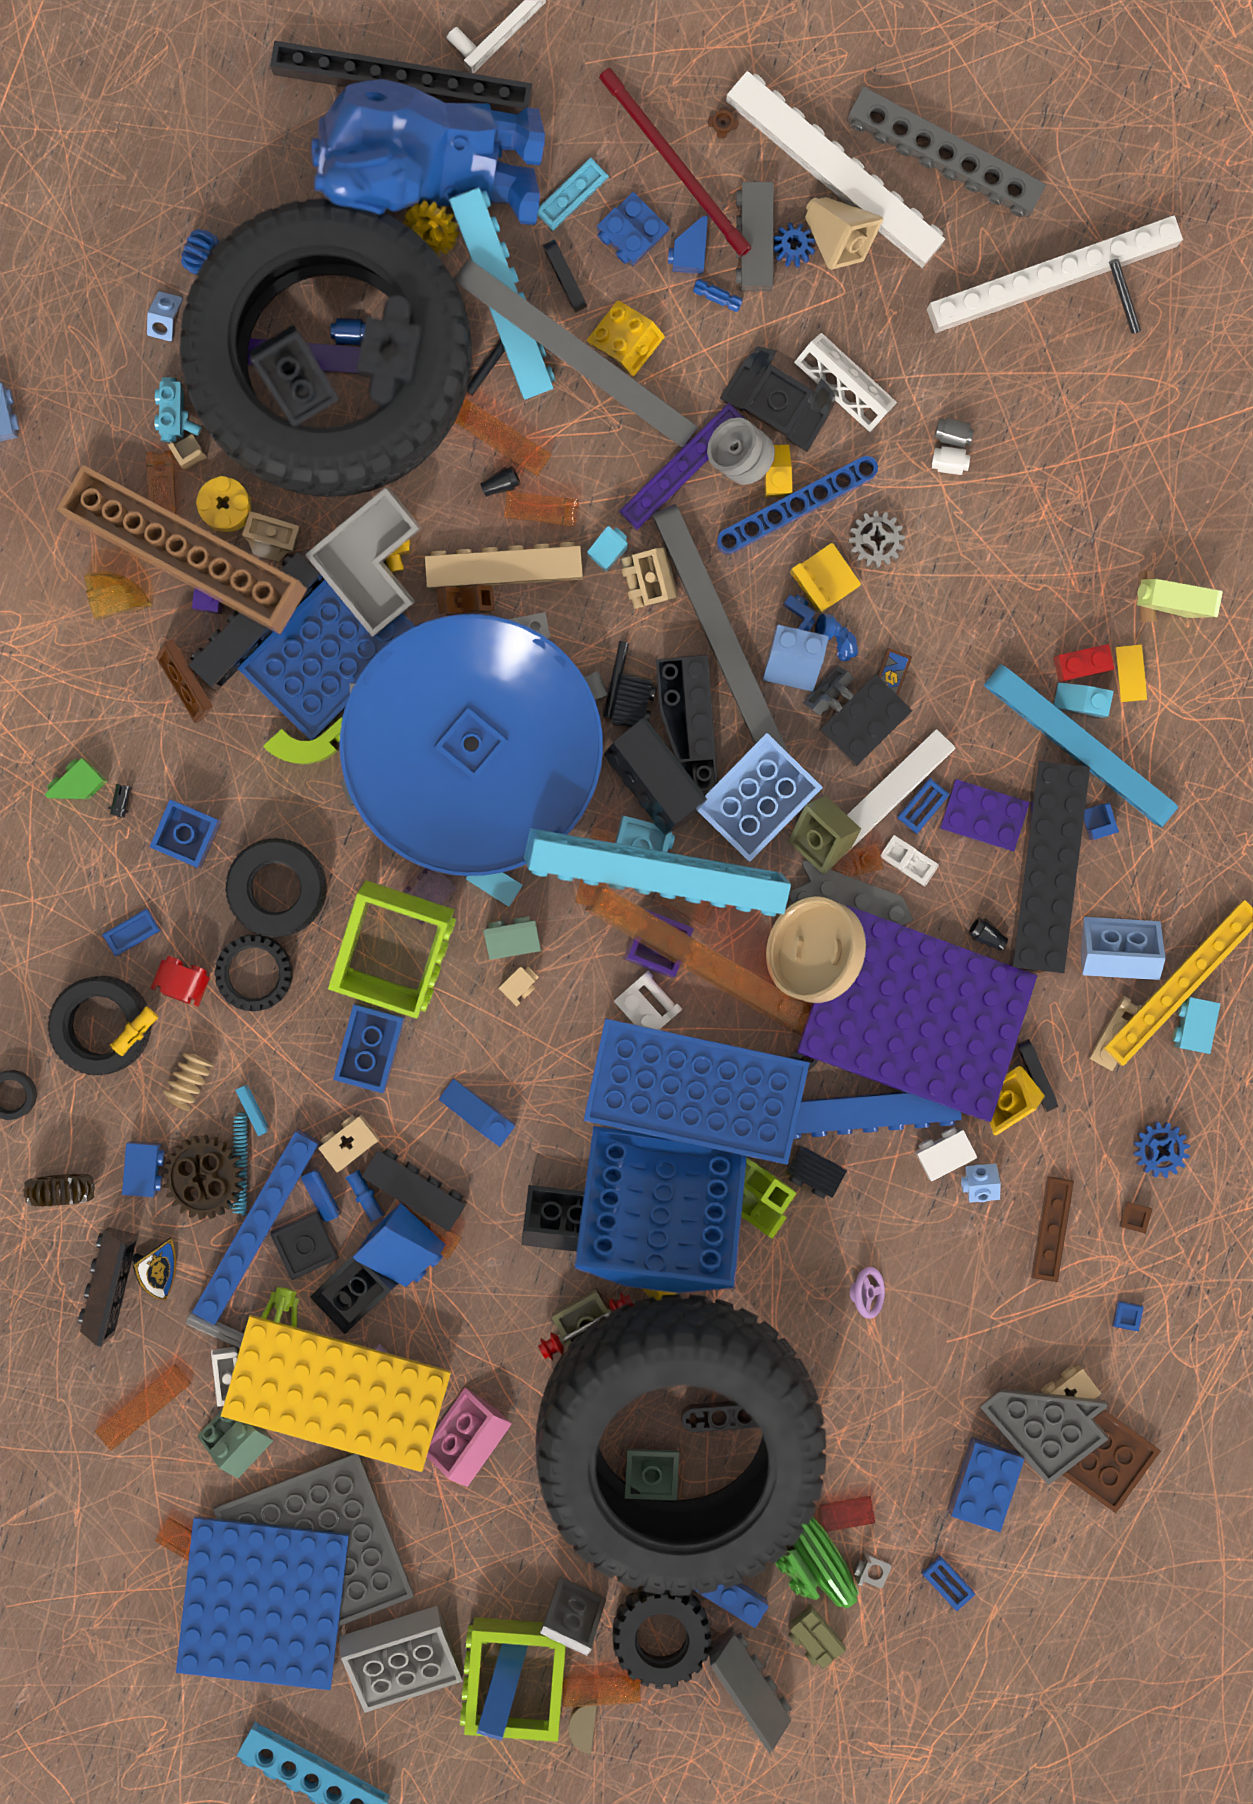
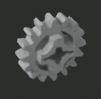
[848,511,905,568]

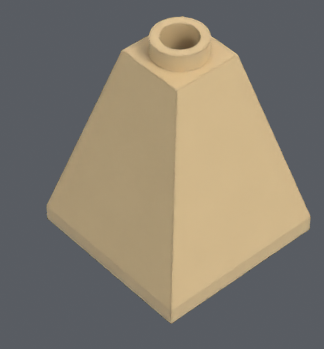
[805,197,884,270]

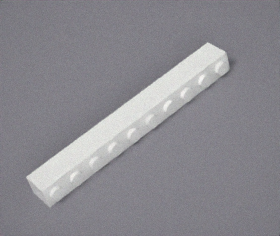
[726,71,945,268]
[927,216,1183,333]

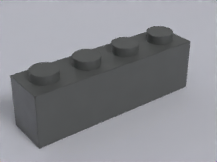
[736,182,773,292]

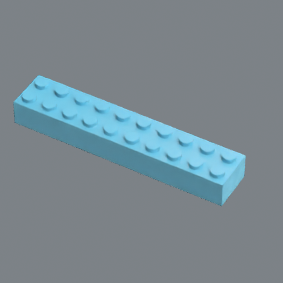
[524,828,791,916]

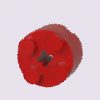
[150,956,210,1007]

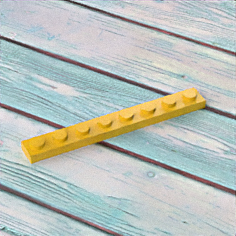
[1103,900,1253,1066]

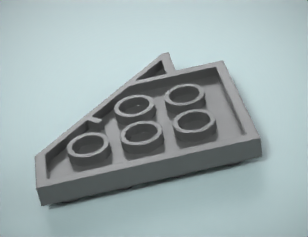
[789,860,913,925]
[980,1388,1108,1485]

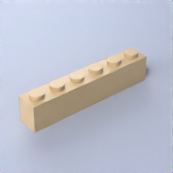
[425,542,583,590]

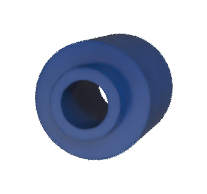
[331,318,366,345]

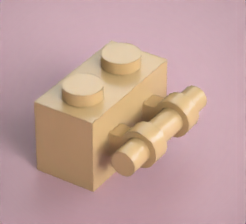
[621,547,678,609]

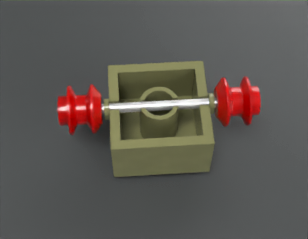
[538,1287,635,1361]

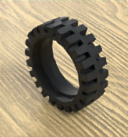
[214,935,293,1011]

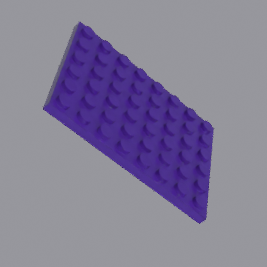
[796,905,1037,1122]

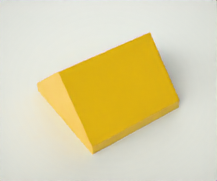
[990,1066,1045,1136]

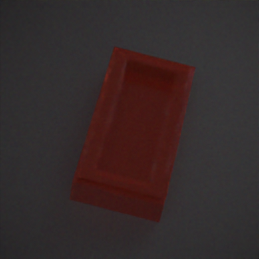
[820,1496,875,1532]

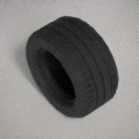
[48,976,152,1075]

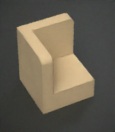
[168,434,207,471]

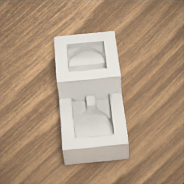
[880,835,939,887]

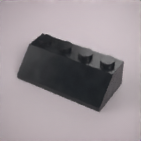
[603,718,708,836]

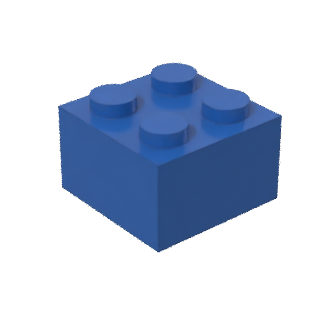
[150,799,222,868]

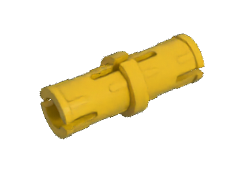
[110,1006,159,1056]

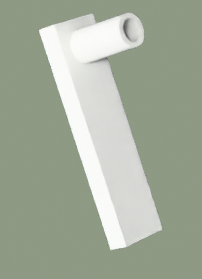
[446,0,546,74]

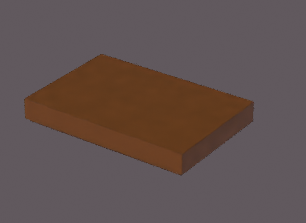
[156,639,213,723]

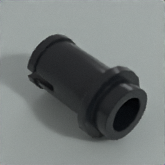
[108,784,132,818]

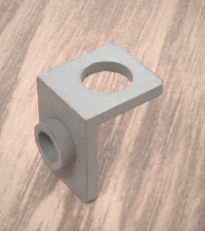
[853,1554,891,1588]

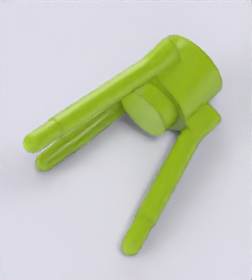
[261,1287,299,1328]

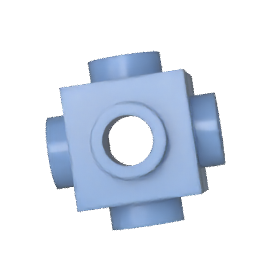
[961,1163,1001,1203]

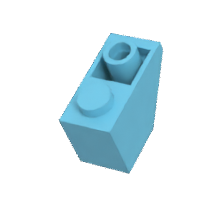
[587,526,628,572]

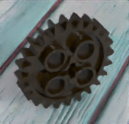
[162,1135,246,1220]

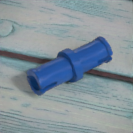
[345,1169,385,1223]

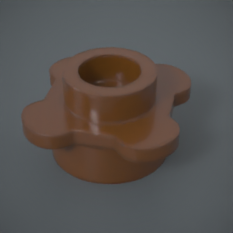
[708,107,739,139]

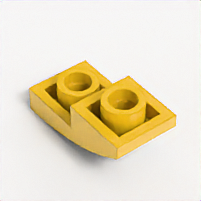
[1116,644,1147,702]

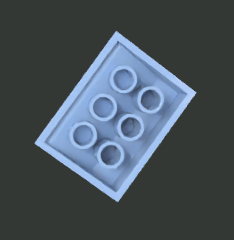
[698,733,823,862]

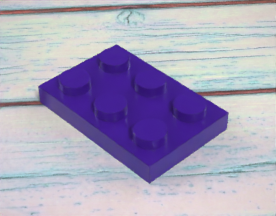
[939,779,1030,852]

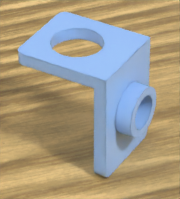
[147,292,183,341]

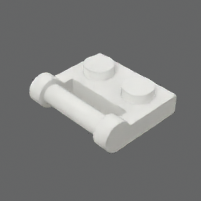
[614,970,682,1030]

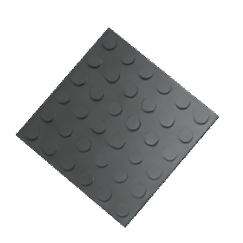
[213,1453,415,1626]

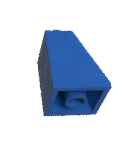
[353,1203,446,1287]

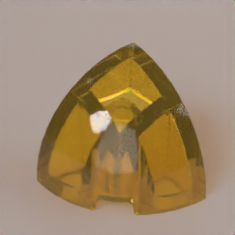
[84,571,152,621]

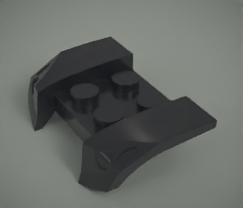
[720,346,835,452]

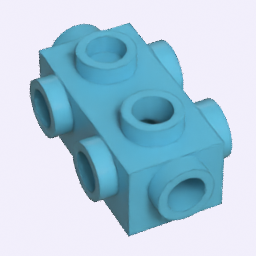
[155,377,202,442]

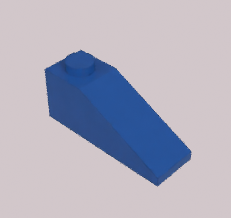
[438,1079,516,1147]

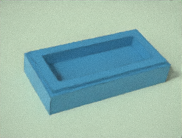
[235,1084,270,1136]

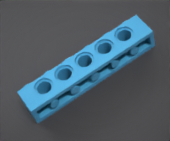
[237,1721,390,1804]

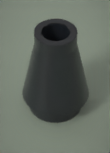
[480,466,521,497]
[968,917,1008,951]

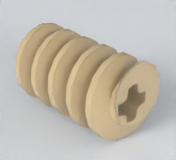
[163,1053,214,1111]

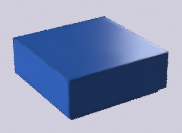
[1112,1300,1144,1332]

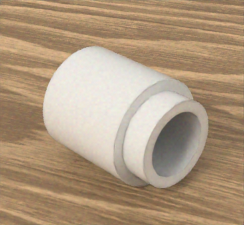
[932,446,970,475]

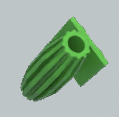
[775,1516,859,1608]

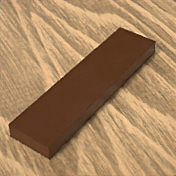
[1031,1176,1074,1282]

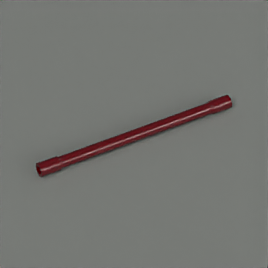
[599,68,752,257]

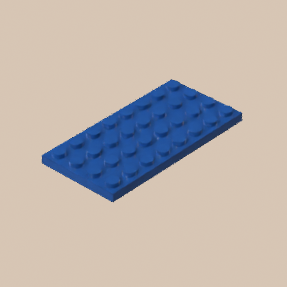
[584,1018,810,1165]

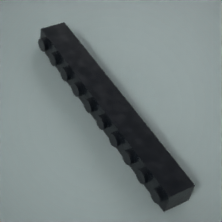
[270,40,533,114]

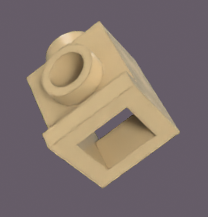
[499,966,539,1007]

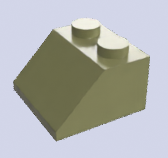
[788,796,861,875]

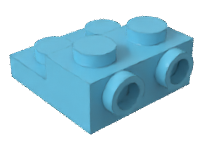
[615,815,675,852]

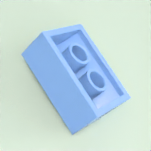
[1081,917,1165,980]

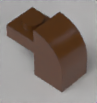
[437,584,495,616]

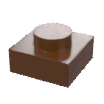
[1119,1201,1153,1234]

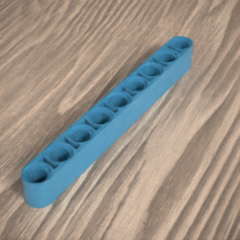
[984,664,1178,828]

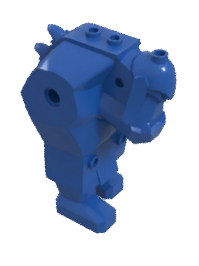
[311,79,545,225]

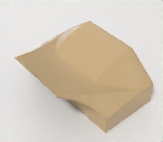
[242,511,300,562]

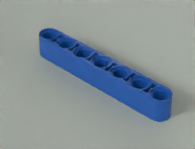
[716,456,878,555]

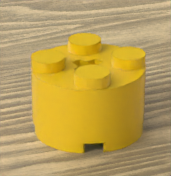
[196,476,252,532]

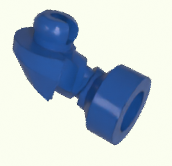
[815,613,858,662]

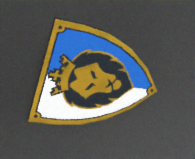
[132,1237,176,1300]

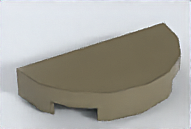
[569,1701,597,1754]

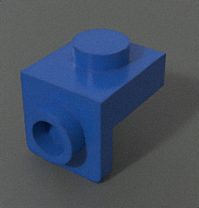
[783,594,816,632]

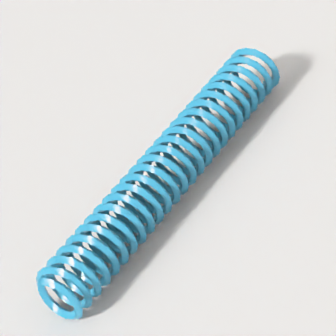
[232,1112,248,1216]

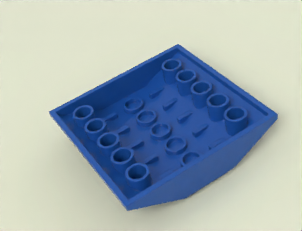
[575,1126,747,1293]

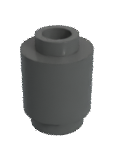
[934,417,974,449]

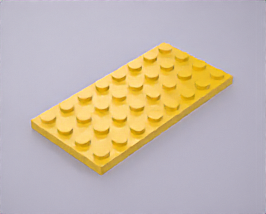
[221,1315,451,1472]

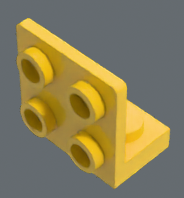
[587,300,665,377]
[790,543,861,614]

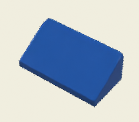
[301,1168,341,1222]

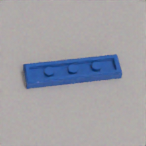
[477,1643,528,1741]

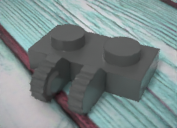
[803,665,854,716]

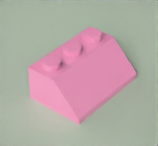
[427,1388,512,1487]

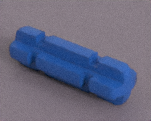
[693,279,743,312]

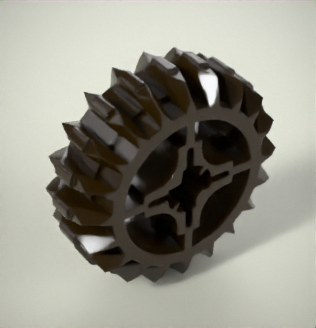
[23,1173,95,1207]

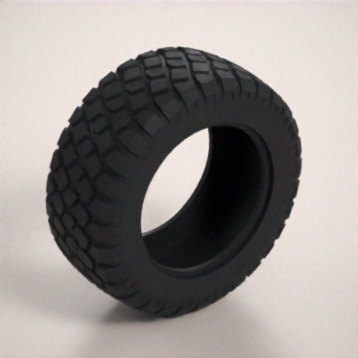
[180,198,472,497]
[535,1294,827,1595]

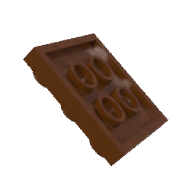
[1063,1410,1161,1513]

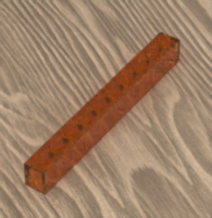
[585,887,811,1036]

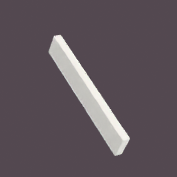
[847,729,955,853]

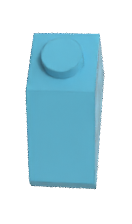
[1053,683,1114,718]

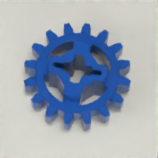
[1132,1121,1190,1178]

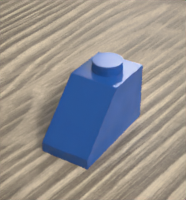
[668,216,708,274]

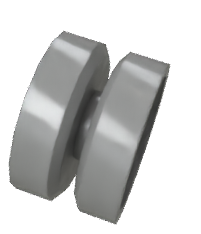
[707,417,775,485]

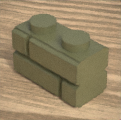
[788,1605,846,1669]

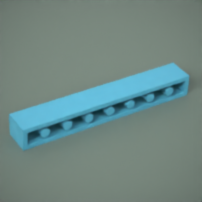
[448,187,556,400]

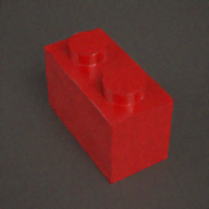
[1054,644,1114,683]

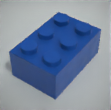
[333,1003,406,1093]
[947,1437,1025,1532]

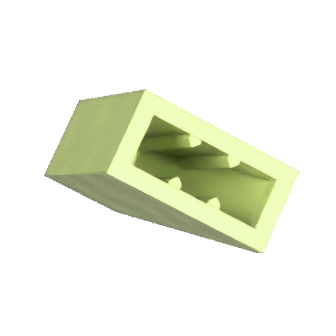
[1137,579,1223,618]

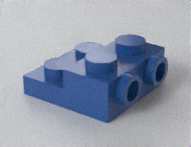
[597,192,670,267]

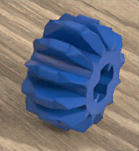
[773,222,816,268]
[181,229,219,274]

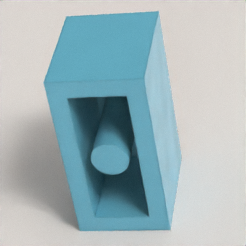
[1173,997,1221,1054]

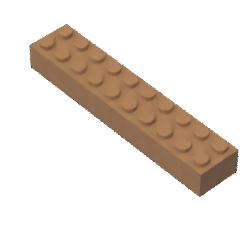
[56,465,307,634]

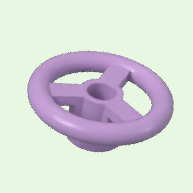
[850,1267,885,1319]

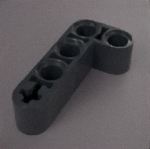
[681,1401,759,1432]

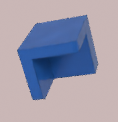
[1084,803,1119,840]

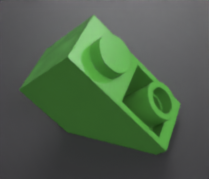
[44,758,108,799]

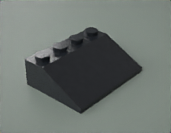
[78,1227,139,1347]

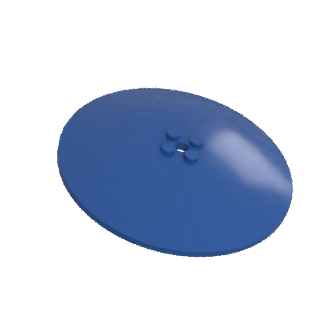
[340,614,603,876]

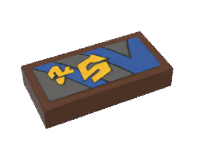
[878,648,912,696]

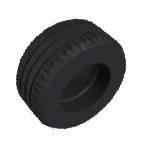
[225,838,327,937]

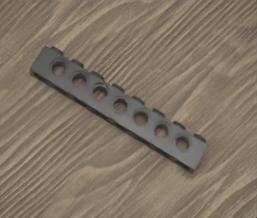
[847,87,1047,218]

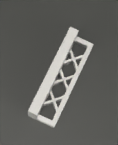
[794,333,897,432]

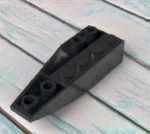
[656,654,718,813]

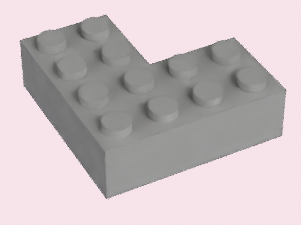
[305,487,422,637]

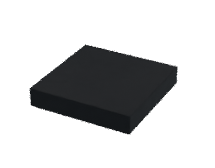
[270,1211,339,1281]

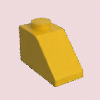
[764,445,792,498]

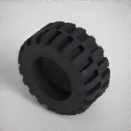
[612,1586,711,1689]

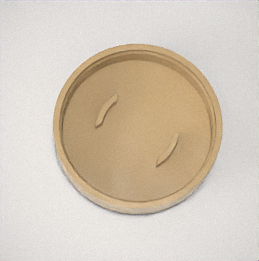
[766,897,866,1003]

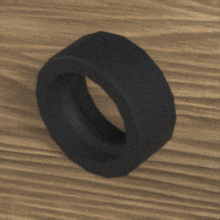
[0,1070,37,1120]

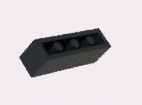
[361,1147,467,1231]

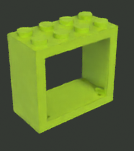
[328,880,457,1019]
[460,1617,566,1742]

